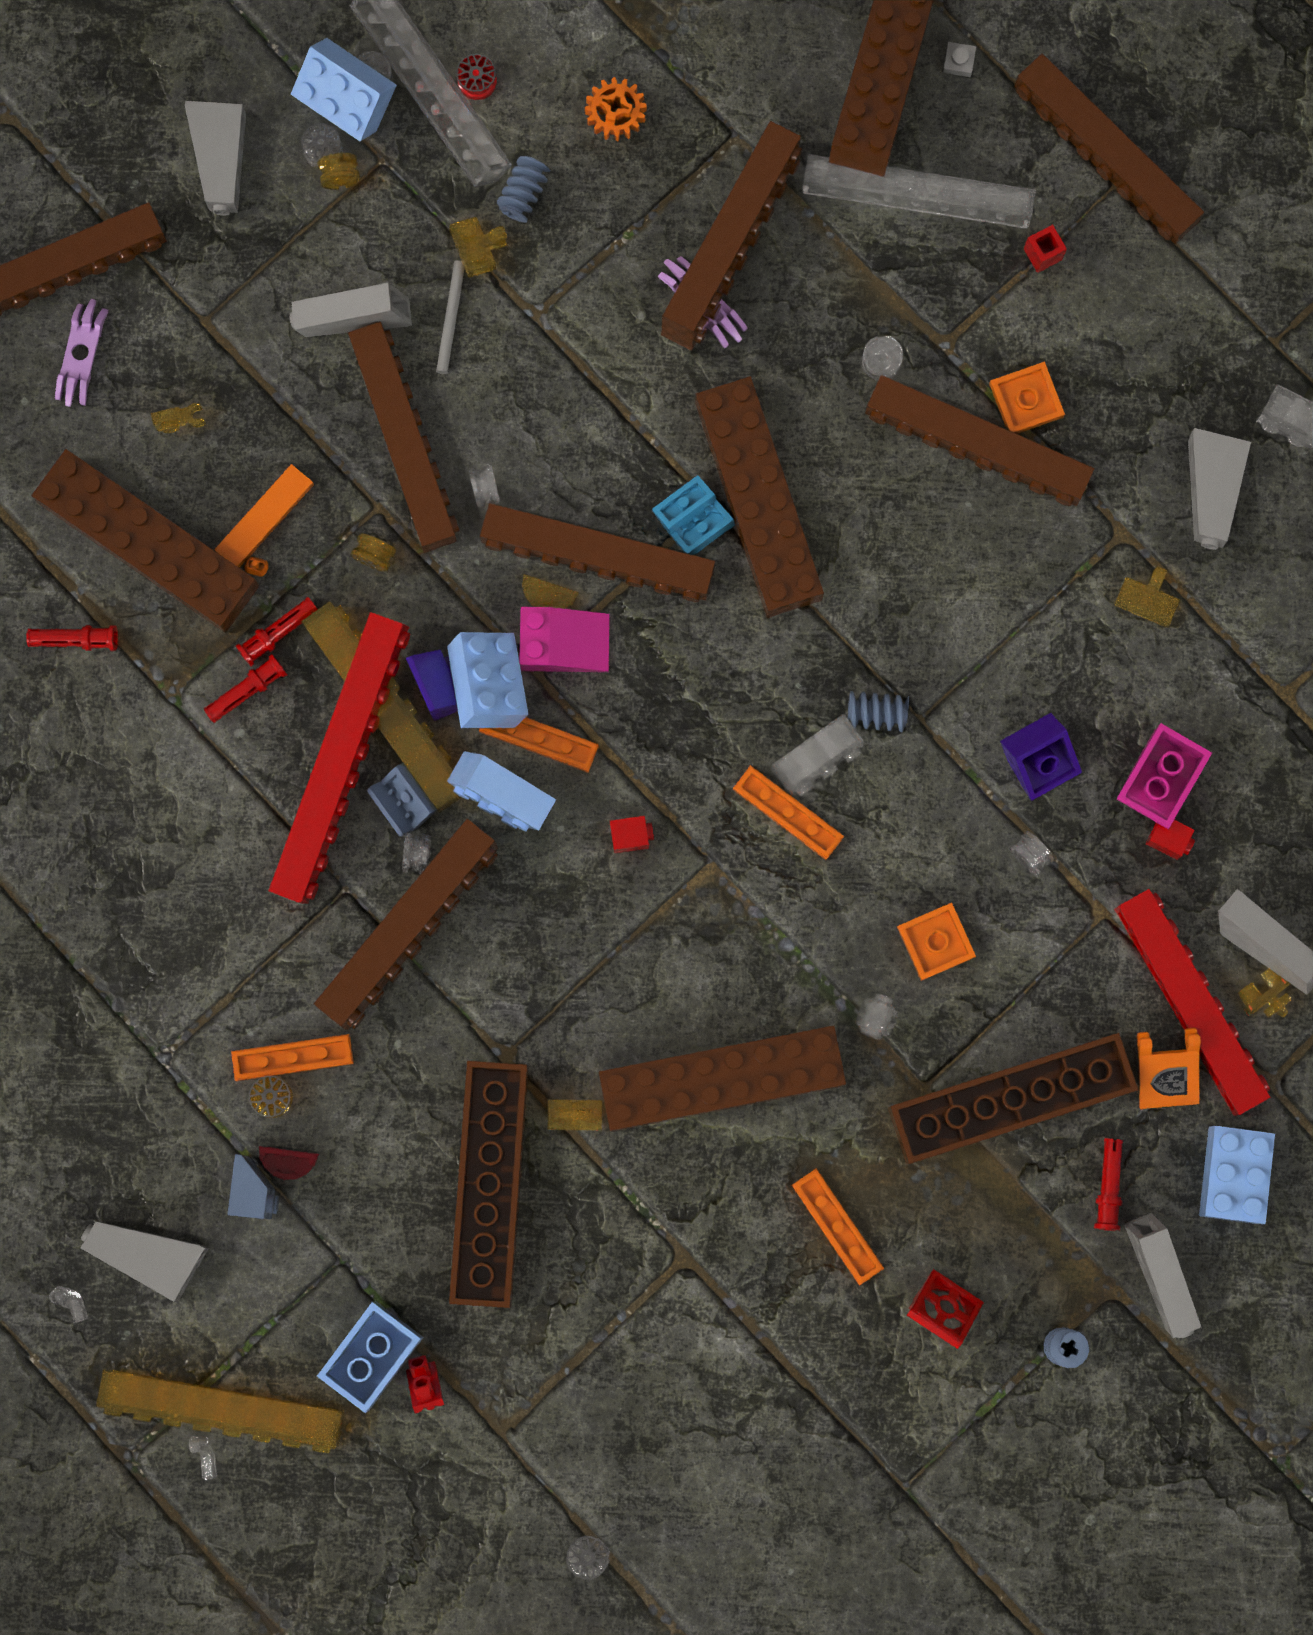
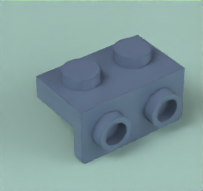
[367,763,437,836]

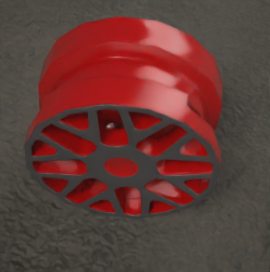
[456,54,497,100]

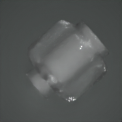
[856,994,899,1040]

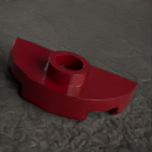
[259,1146,319,1180]

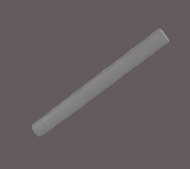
[436,260,466,374]

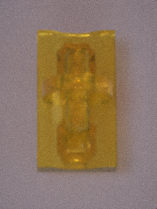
[1238,968,1292,1018]
[548,1100,602,1131]

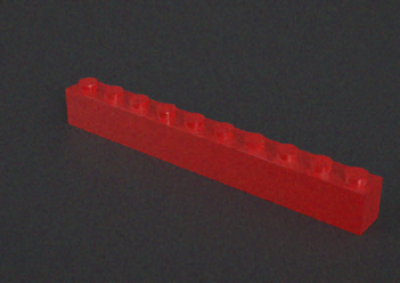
[268,612,410,904]

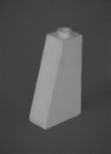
[185,101,246,216]
[290,283,412,337]
[1188,428,1251,550]
[1218,889,1313,995]
[1124,1213,1202,1338]
[81,1222,209,1302]

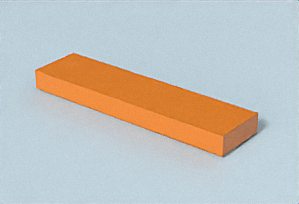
[214,464,314,568]
[479,717,599,773]
[733,765,844,860]
[231,1034,354,1081]
[791,1168,884,1286]

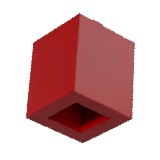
[1024,225,1067,273]
[610,816,654,853]
[1145,820,1195,860]

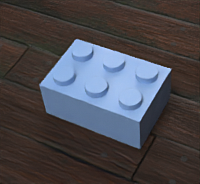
[291,38,397,141]
[447,632,528,728]
[447,751,556,832]
[1199,1126,1275,1224]
[317,1301,424,1413]

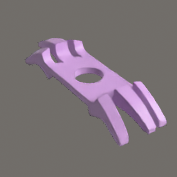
[658,256,748,348]
[55,299,109,407]

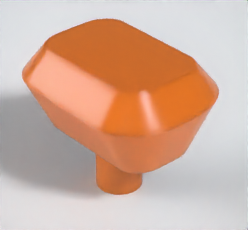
[245,557,268,577]

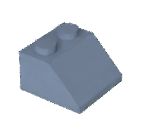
[228,1154,279,1219]

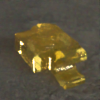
[151,403,206,433]

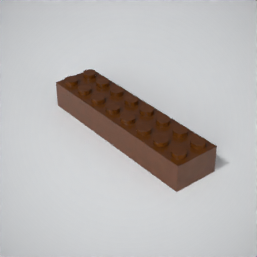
[829,0,934,177]
[661,121,803,351]
[695,376,824,618]
[31,449,260,633]
[314,819,498,1031]
[599,1026,846,1132]
[888,1033,1138,1165]
[449,1061,529,1308]

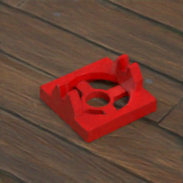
[907,1269,984,1349]

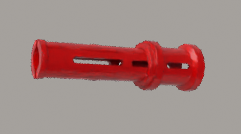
[235,597,319,667]
[26,625,118,651]
[203,654,288,723]
[1094,1138,1123,1231]

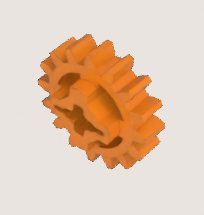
[585,77,647,141]

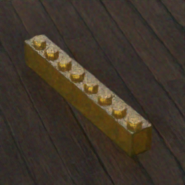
[302,601,462,813]
[96,1369,345,1453]

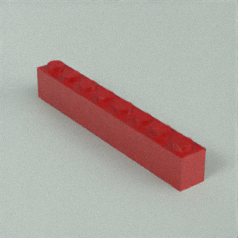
[1114,889,1271,1116]

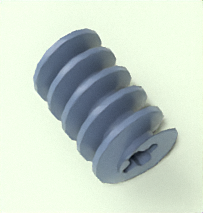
[497,156,551,223]
[847,691,909,732]
[1043,1327,1089,1368]

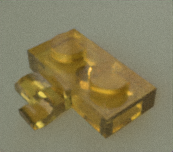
[449,217,507,277]
[1114,566,1180,628]

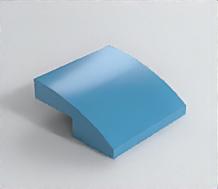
[652,475,735,555]

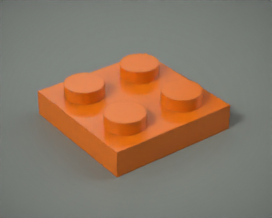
[989,362,1065,434]
[897,903,976,981]

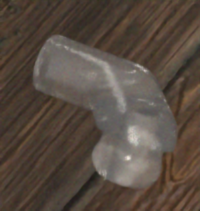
[49,1286,89,1324]
[189,1434,217,1480]

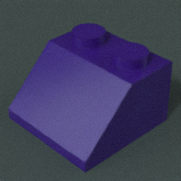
[406,649,458,721]
[1000,713,1082,801]

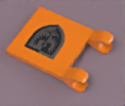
[1137,1028,1201,1109]

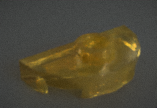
[522,574,579,609]

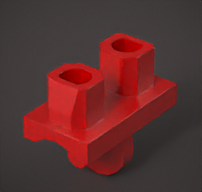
[406,1355,444,1414]

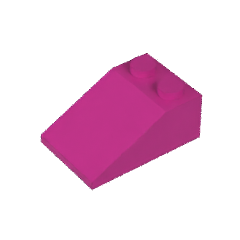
[520,607,610,672]
[1116,723,1212,829]

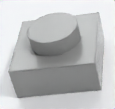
[943,42,976,77]

